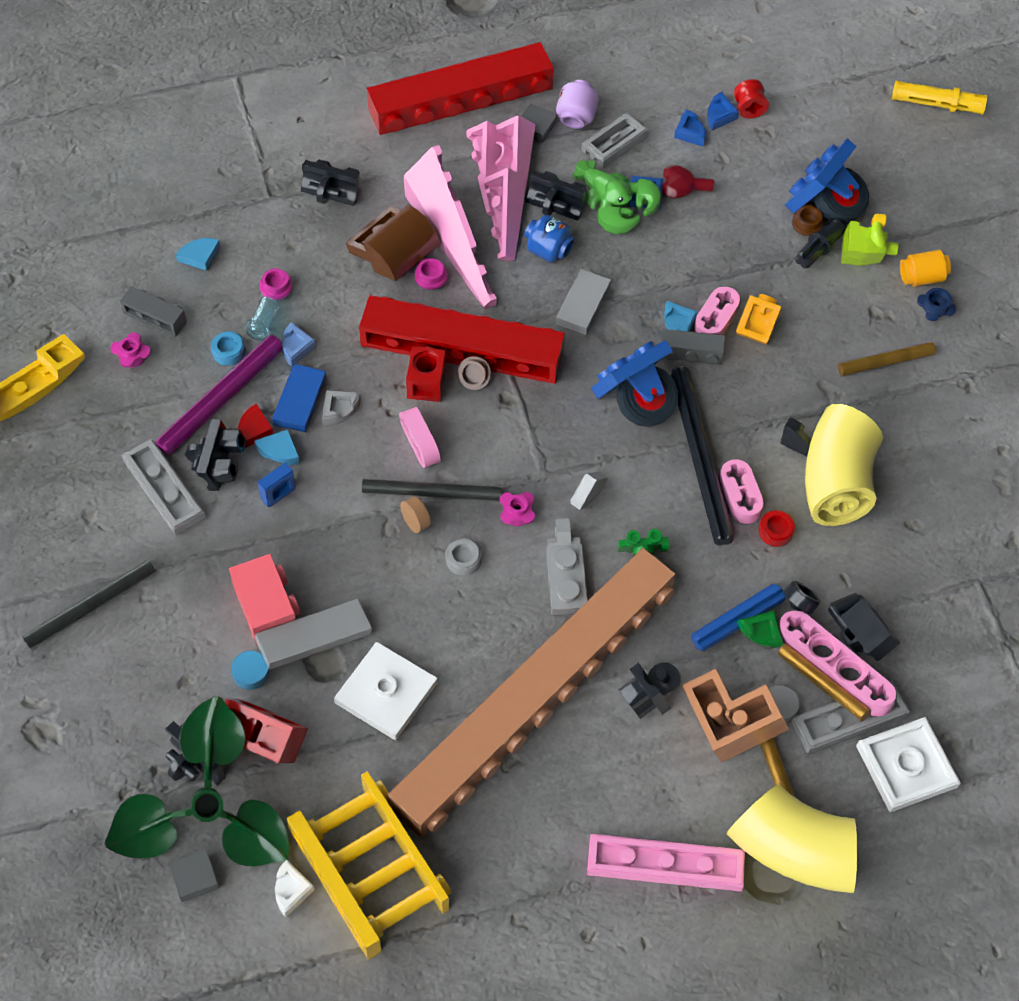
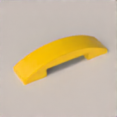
[0,334,85,422]

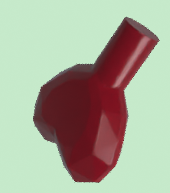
[662,165,714,199]

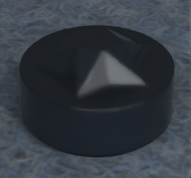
[784,581,821,614]

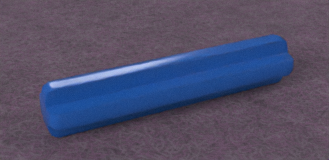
[691,584,786,651]

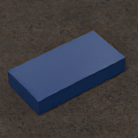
[272,364,327,433]

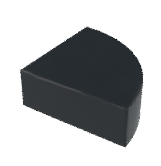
[780,417,812,457]

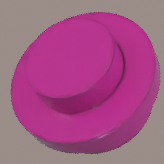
[415,258,447,290]
[260,268,293,300]

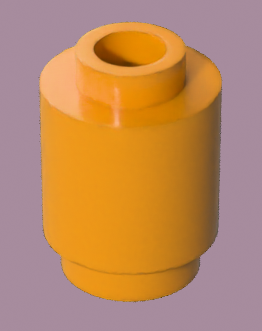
[900,249,951,287]

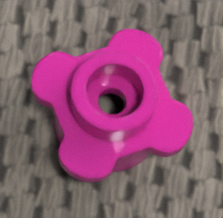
[110,333,151,368]
[500,492,535,526]

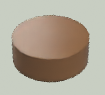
[400,496,431,533]

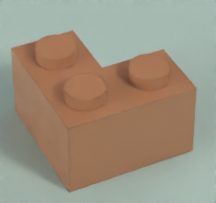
[682,669,790,762]

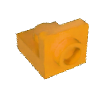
[736,294,782,345]

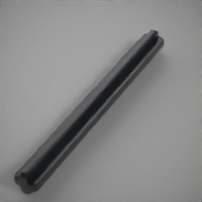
[671,366,734,546]

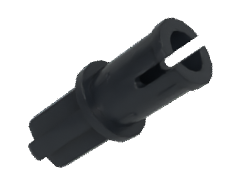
[795,218,845,269]

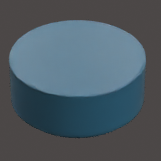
[211,331,246,366]
[231,651,269,690]

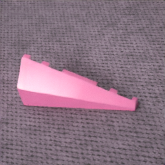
[466,115,536,261]
[404,145,497,309]

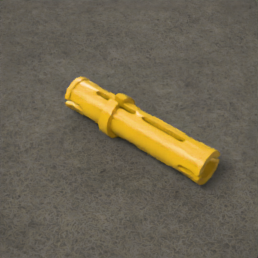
[891,80,988,115]

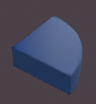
[707,92,739,130]
[674,109,706,147]

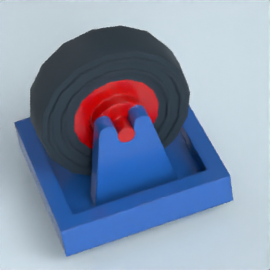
[785,138,869,224]
[591,340,678,427]

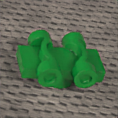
[617,529,669,556]

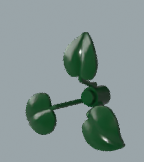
[105,696,289,867]

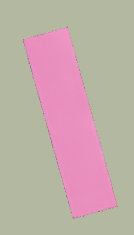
[587,834,745,891]

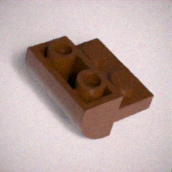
[346,204,440,281]

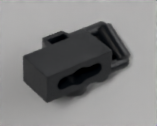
[828,593,900,661]

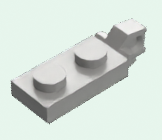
[546,518,587,615]

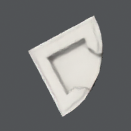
[275,860,314,917]

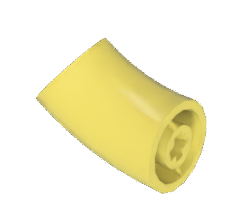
[805,404,883,526]
[727,784,857,893]

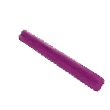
[156,335,283,455]

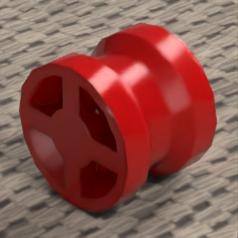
[733,79,769,119]

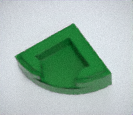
[737,611,784,648]

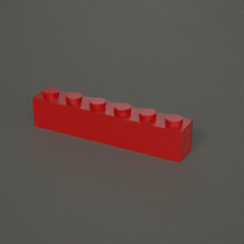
[367,42,554,135]
[359,295,565,384]

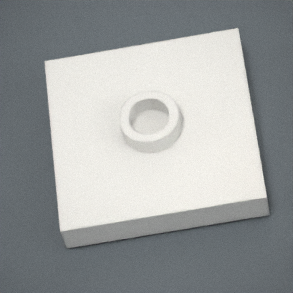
[334,642,438,741]
[856,717,961,813]

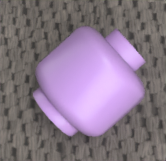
[556,80,600,129]

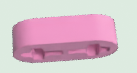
[694,287,740,335]
[399,407,441,468]
[719,459,764,524]

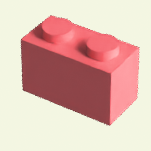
[229,554,300,645]

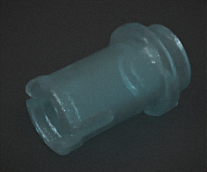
[245,297,279,341]

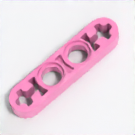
[779,610,896,717]

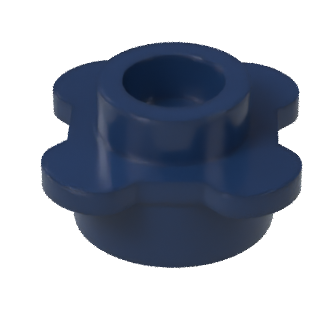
[917,288,956,321]

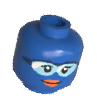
[524,215,575,263]

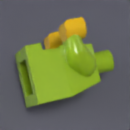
[841,213,898,266]

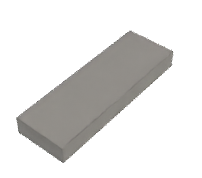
[122,438,206,536]
[255,599,372,670]
[791,680,910,755]

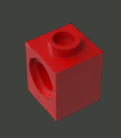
[406,346,446,402]

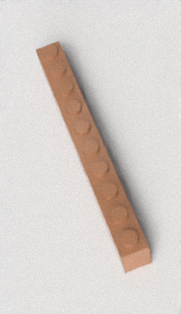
[388,548,676,838]

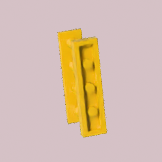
[286,771,452,960]

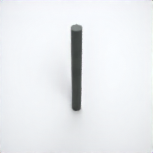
[362,479,502,501]
[22,560,155,649]

